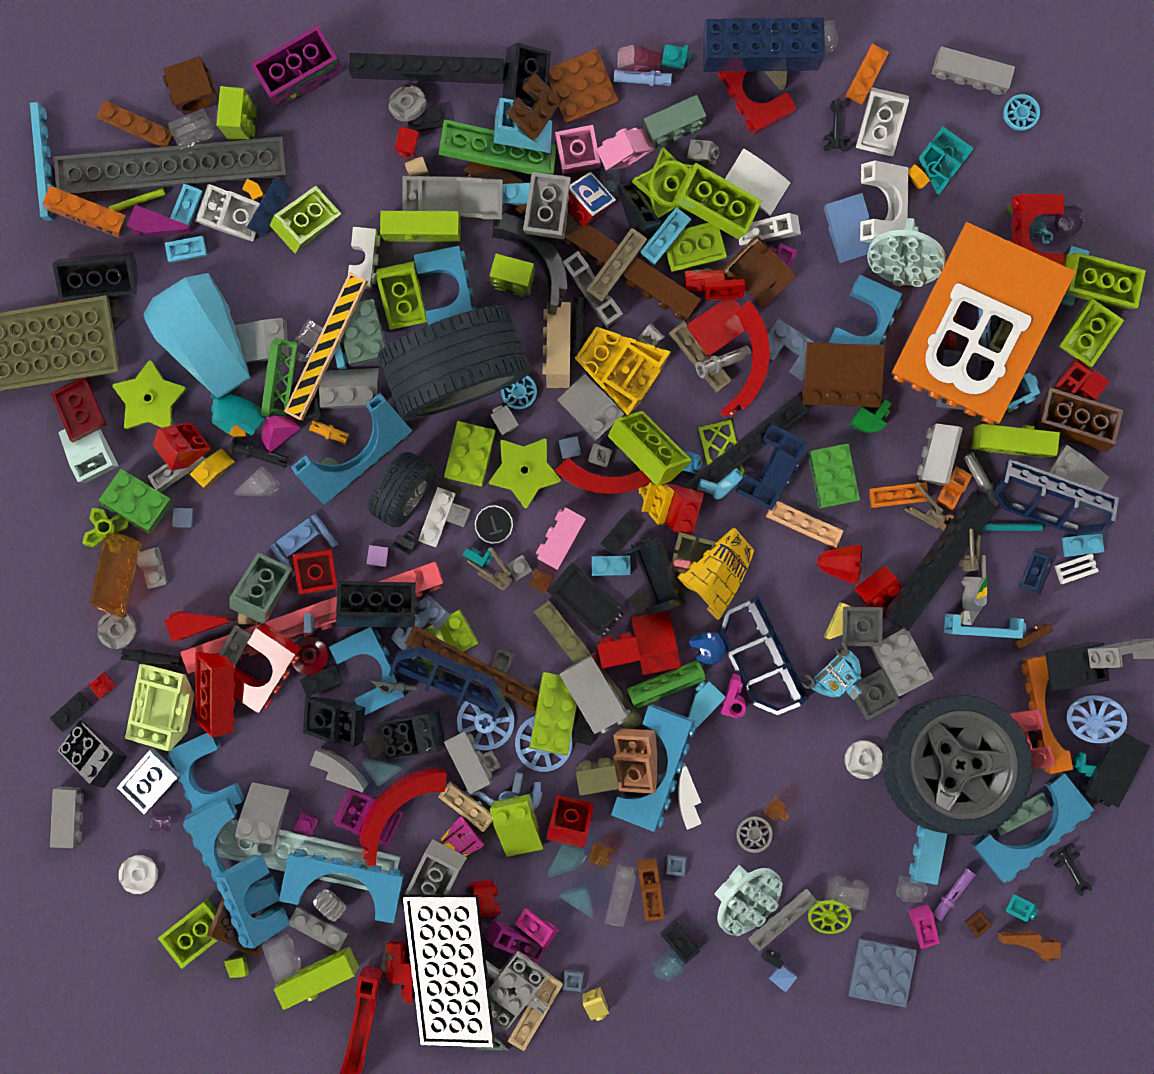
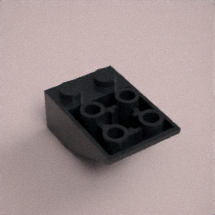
[1045,642,1110,691]
[379,711,446,761]
[57,720,127,788]

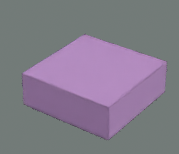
[367,545,389,567]

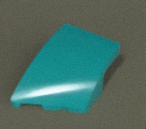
[919,126,974,195]
[211,393,265,436]

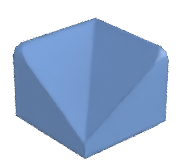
[769,965,797,992]

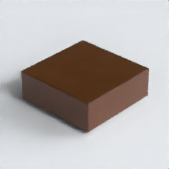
[964,910,993,937]

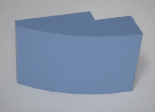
[823,193,871,263]

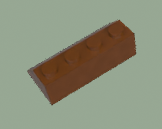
[1034,387,1123,452]

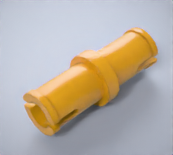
[309,419,349,445]

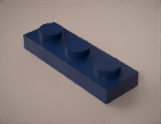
[246,177,292,237]

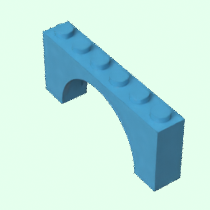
[291,393,412,505]
[611,704,696,832]
[971,772,1094,883]
[183,795,281,915]
[279,850,405,923]

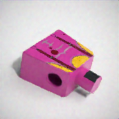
[440,815,485,856]

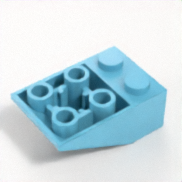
[494,98,552,153]

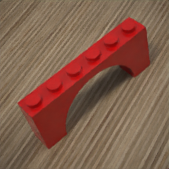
[339,965,383,1074]

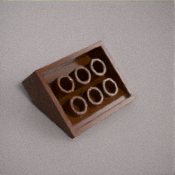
[801,342,885,407]

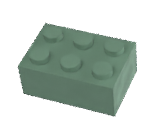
[642,95,706,149]
[342,299,386,366]
[230,552,293,625]

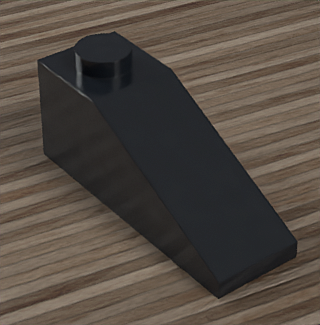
[617,182,661,240]

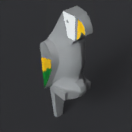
[959,555,987,625]

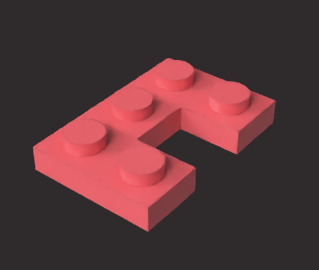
[1010,708,1056,769]

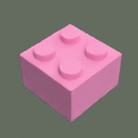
[555,125,600,175]
[597,127,655,170]

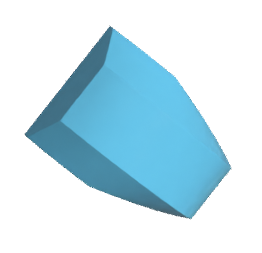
[144,273,251,399]

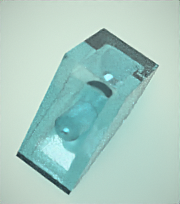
[547,843,587,877]
[653,948,685,982]

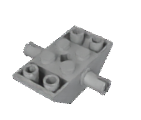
[486,951,550,1031]

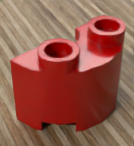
[470,879,501,919]

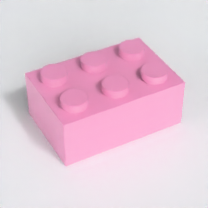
[536,507,586,570]

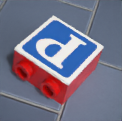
[568,172,616,227]

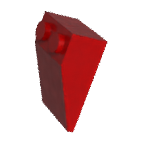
[164,610,235,642]
[631,610,681,675]

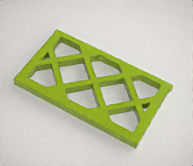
[698,419,745,481]

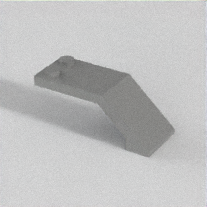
[402,176,502,219]

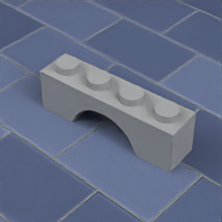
[563,251,623,328]

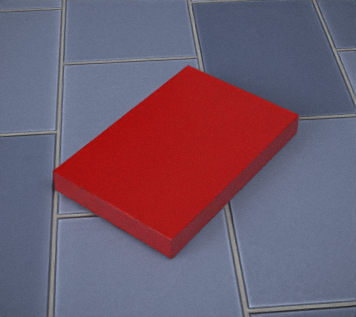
[686,298,747,357]

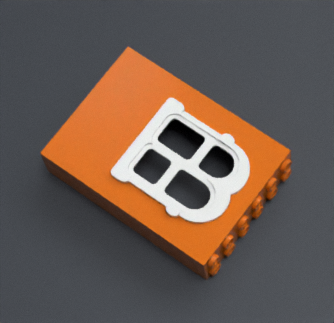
[891,222,1076,425]

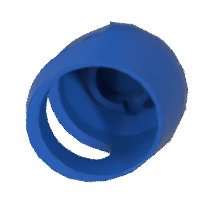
[689,632,726,665]

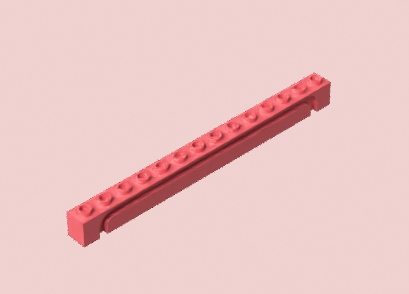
[180,562,444,675]

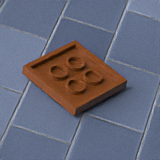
[548,49,619,124]

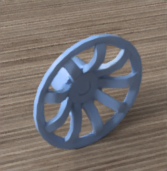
[1067,695,1127,743]
[457,701,514,750]
[515,716,572,772]

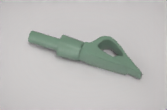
[463,1038,509,1051]

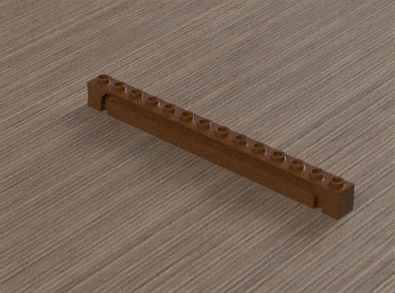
[464,161,701,321]

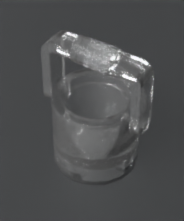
[288,319,323,363]

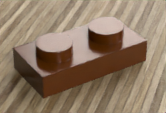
[1011,622,1053,649]

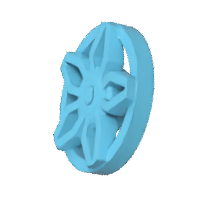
[1003,94,1040,131]
[501,376,537,410]

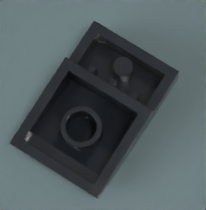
[303,696,365,747]

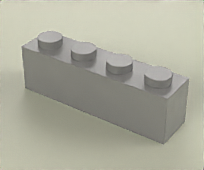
[931,46,1015,95]

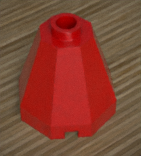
[817,545,863,584]

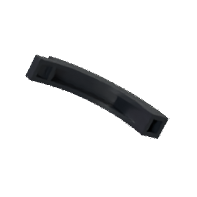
[492,213,567,314]

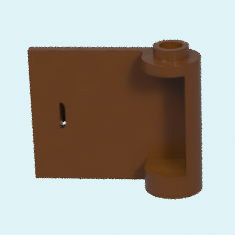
[723,235,797,308]

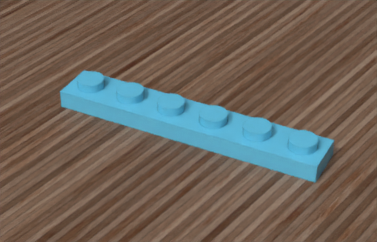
[30,102,55,221]

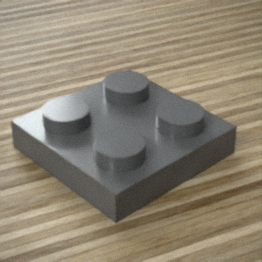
[842,607,883,647]
[855,668,900,721]

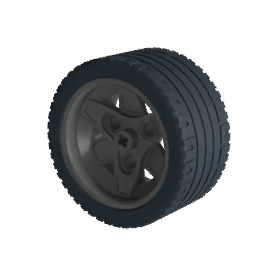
[378,305,531,420]
[882,695,1033,836]

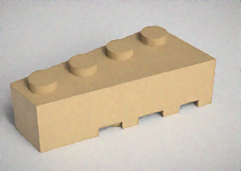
[543,302,571,388]

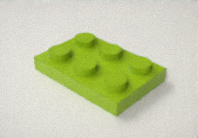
[666,223,727,273]

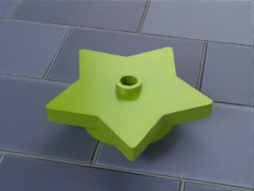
[632,147,693,218]
[113,360,187,429]
[489,439,561,509]

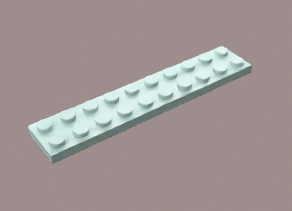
[216,819,400,891]

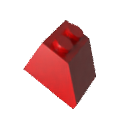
[665,483,704,536]

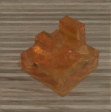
[528,569,552,593]
[764,797,789,821]
[589,842,614,867]

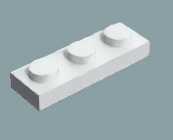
[418,487,456,548]

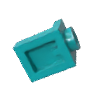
[661,44,691,69]
[463,547,493,567]
[1006,894,1039,922]

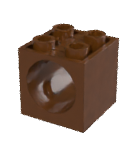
[162,56,219,115]

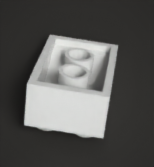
[856,87,909,157]

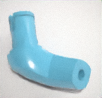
[1029,216,1053,244]
[697,468,744,499]

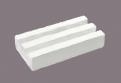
[1054,554,1099,584]

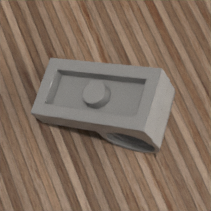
[136,547,168,589]

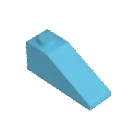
[687,680,726,729]

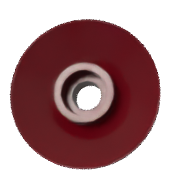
[292,636,328,675]

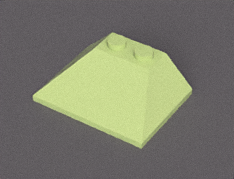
[125,664,195,751]

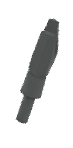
[371,680,418,694]

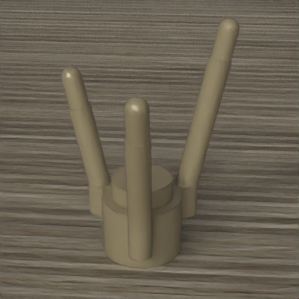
[904,482,945,528]
[958,528,981,571]
[467,547,512,590]

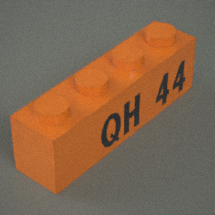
[43,186,125,238]

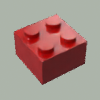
[293,548,337,594]
[547,795,594,848]

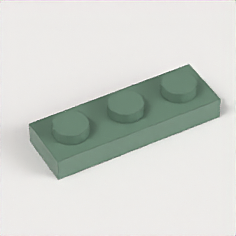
[996,792,1052,836]

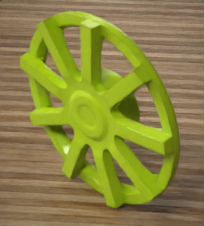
[808,898,852,934]

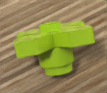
[82,508,130,554]

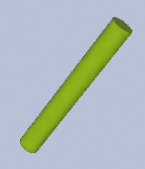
[109,188,166,212]

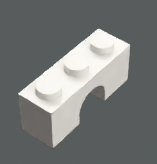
[348,227,381,289]

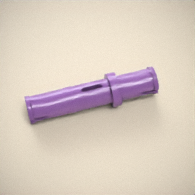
[932,868,976,922]

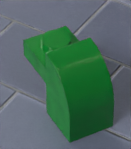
[848,399,892,434]

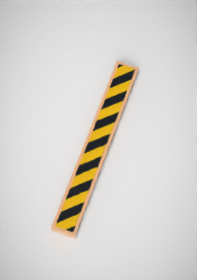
[284,272,368,420]

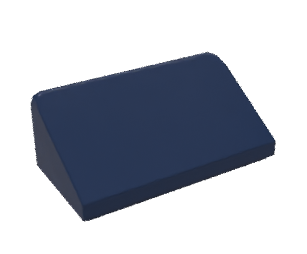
[1019,550,1054,594]

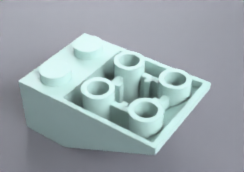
[59,429,119,483]

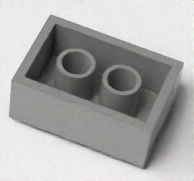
[870,628,934,697]
[405,840,467,895]

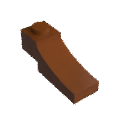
[637,858,665,922]
[997,931,1061,961]

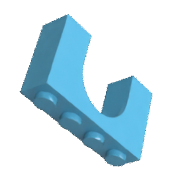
[414,246,476,325]
[828,275,902,345]
[329,627,407,715]
[167,733,245,812]
[215,855,290,948]

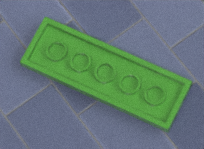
[438,120,556,175]

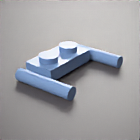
[270,513,338,578]

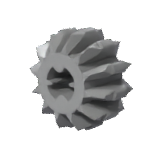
[313,888,346,921]

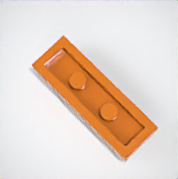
[845,44,889,105]
[868,482,928,508]

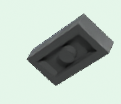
[219,625,252,667]

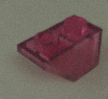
[618,44,661,73]

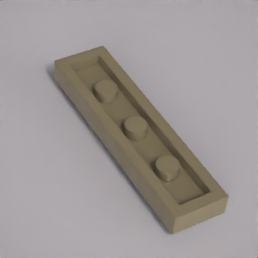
[586,228,647,302]
[669,321,732,393]

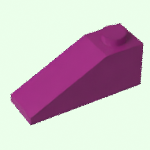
[127,205,193,237]
[484,919,547,964]

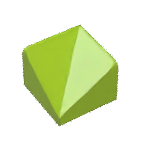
[224,955,249,978]

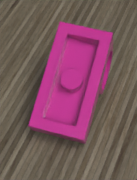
[720,673,746,718]
[909,904,940,949]
[515,908,559,947]

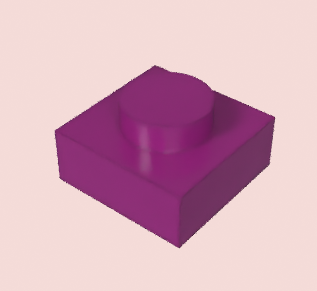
[776,244,798,268]
[293,812,319,837]

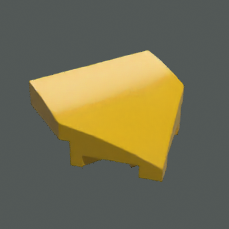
[638,482,674,524]

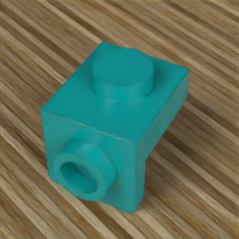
[1073,752,1097,777]

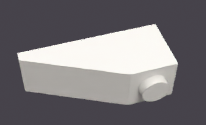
[739,213,801,246]

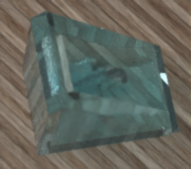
[362,759,403,787]
[559,884,593,918]

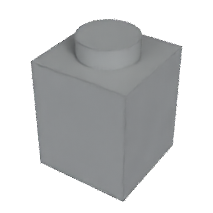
[491,405,519,436]

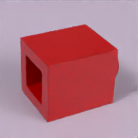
[394,127,420,159]
[1077,370,1110,401]

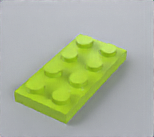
[529,672,577,756]

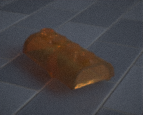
[90,533,142,619]

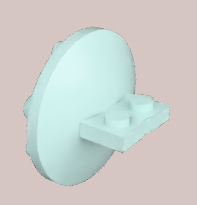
[867,218,946,287]
[715,865,783,936]

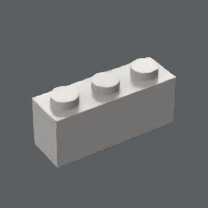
[444,730,493,794]
[50,787,84,848]

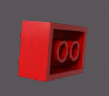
[597,632,641,668]

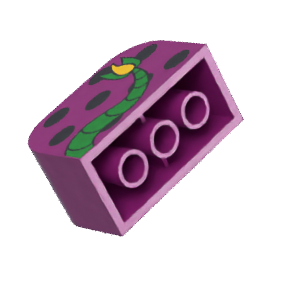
[250,25,341,107]

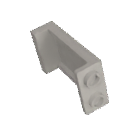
[1088,638,1154,668]
[560,652,630,734]

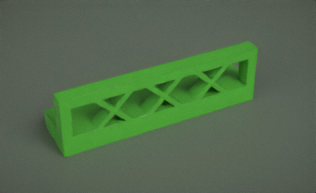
[261,338,298,417]
[627,660,706,709]

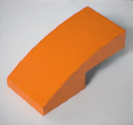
[935,466,973,511]

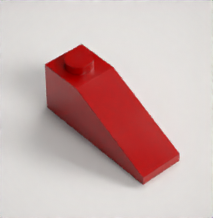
[1039,358,1092,406]

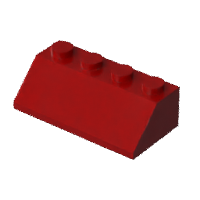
[195,652,236,738]

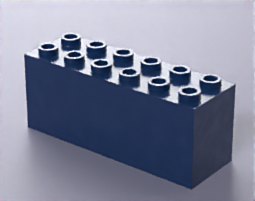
[702,17,825,72]

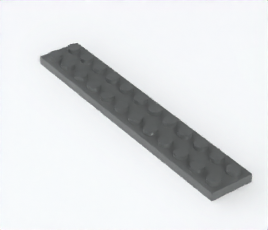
[54,137,287,195]

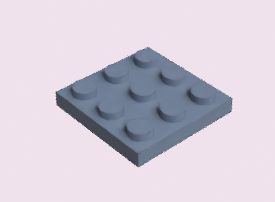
[848,938,917,1008]

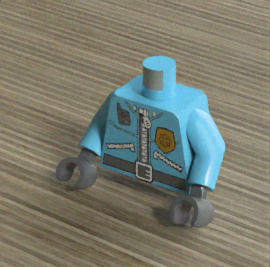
[801,642,862,700]

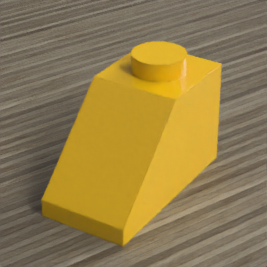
[190,448,235,489]

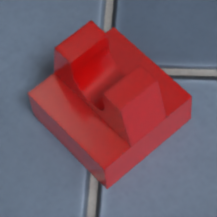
[88,672,117,699]

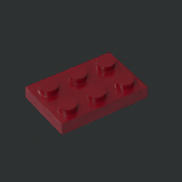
[50,378,107,443]

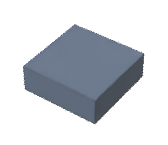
[559,436,581,459]
[172,508,194,528]
[304,613,315,633]
[512,771,524,794]
[665,854,687,877]
[563,969,584,992]

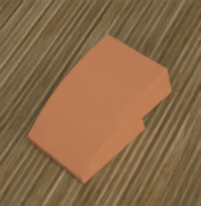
[613,729,657,794]

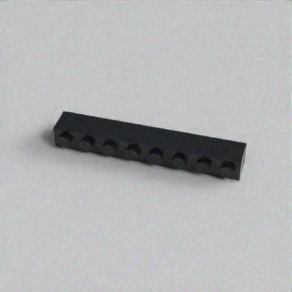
[349,53,505,84]
[883,492,998,631]

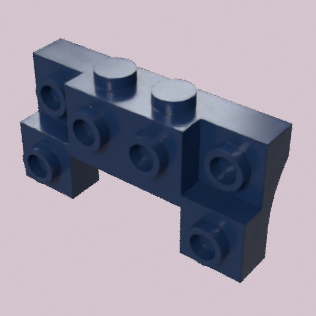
[735,423,808,511]

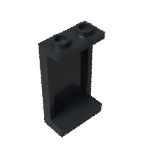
[626,537,685,615]
[547,562,624,637]
[1079,727,1150,808]

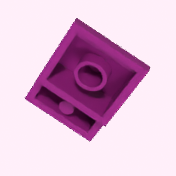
[333,788,405,847]

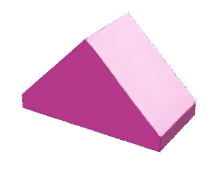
[261,415,300,452]

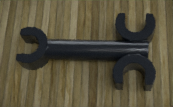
[823,101,851,152]
[1049,843,1092,896]

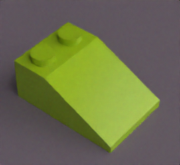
[270,186,341,254]
[376,261,427,330]
[1059,299,1124,368]
[421,609,479,666]
[490,794,544,857]

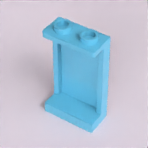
[944,614,1026,639]

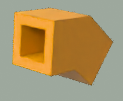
[908,164,930,189]
[242,179,264,202]
[229,424,248,437]

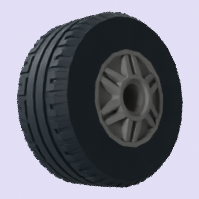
[368,452,434,527]

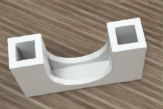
[860,161,908,243]

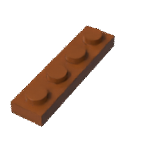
[96,100,175,147]

